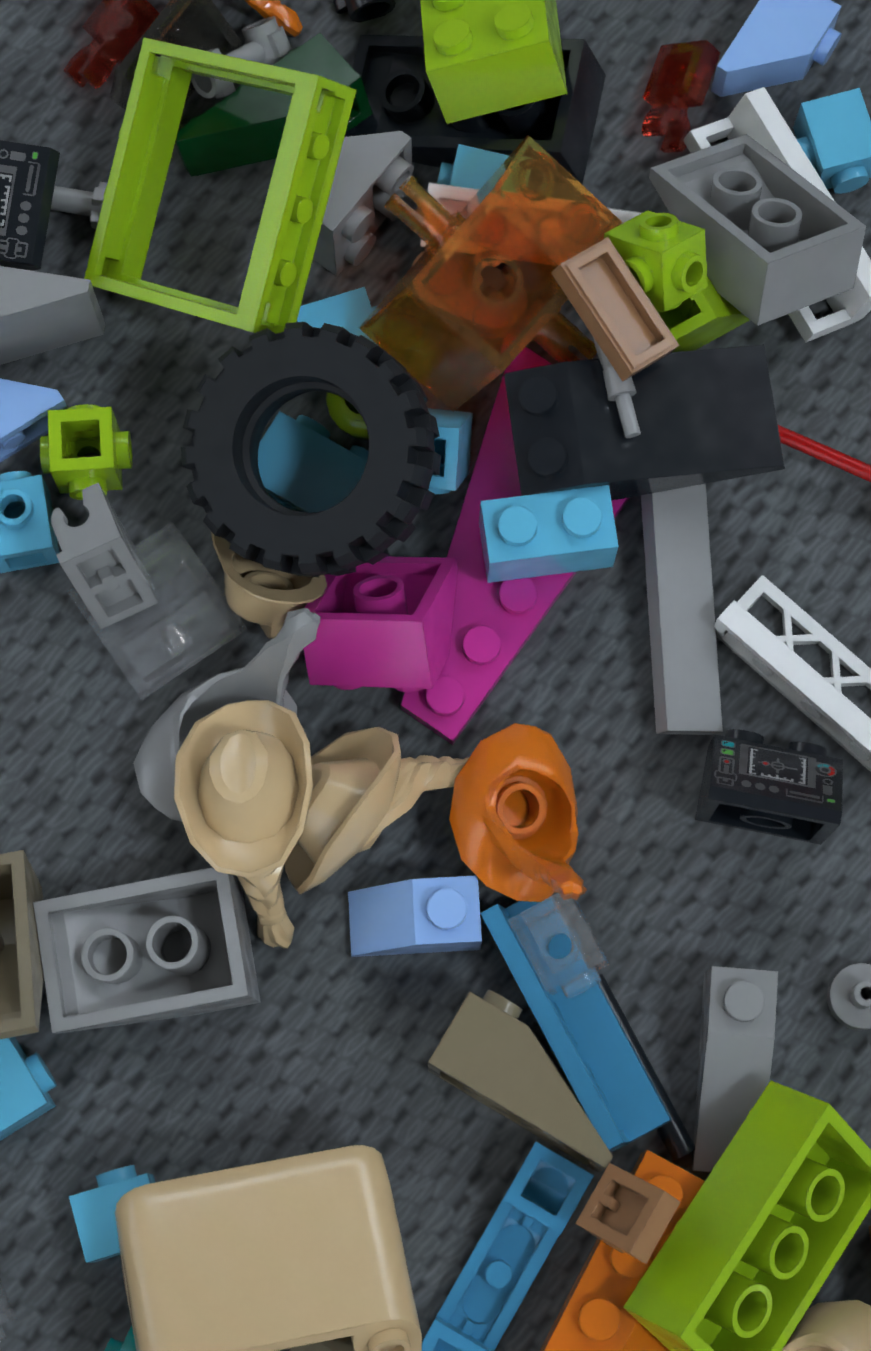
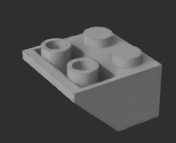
[313,131,414,277]

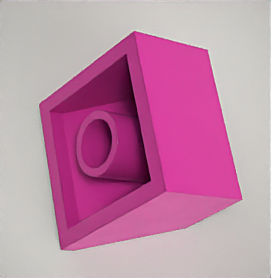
[303,556,458,692]

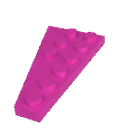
[401,339,630,745]

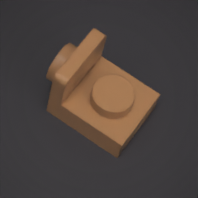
[575,1163,680,1264]

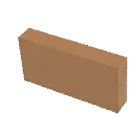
[551,237,679,381]

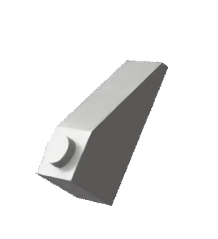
[692,966,778,1172]

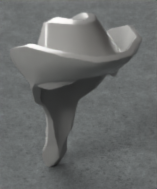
[133,608,321,822]

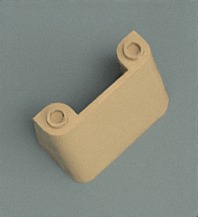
[115,1145,422,1351]

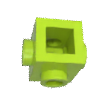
[604,210,708,312]
[40,404,133,500]

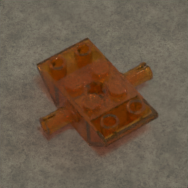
[359,135,622,412]

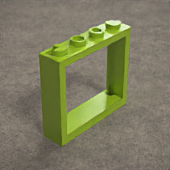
[84,38,356,334]

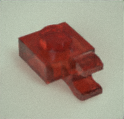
[64,0,169,89]
[642,40,721,153]

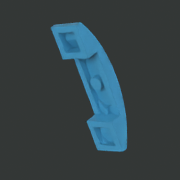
[422,1141,594,1351]

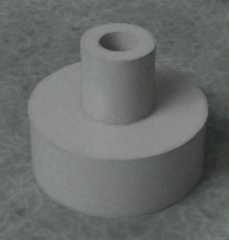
[827,963,871,1030]

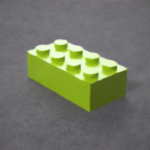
[420,0,567,124]
[623,1080,871,1351]

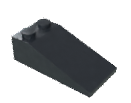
[345,35,606,186]
[504,344,785,501]

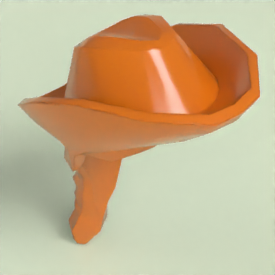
[449,723,587,902]

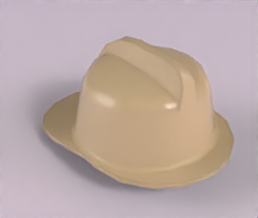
[211,532,327,638]

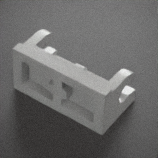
[51,483,159,629]

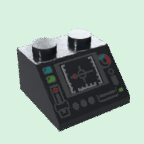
[0,140,60,271]
[695,729,843,845]

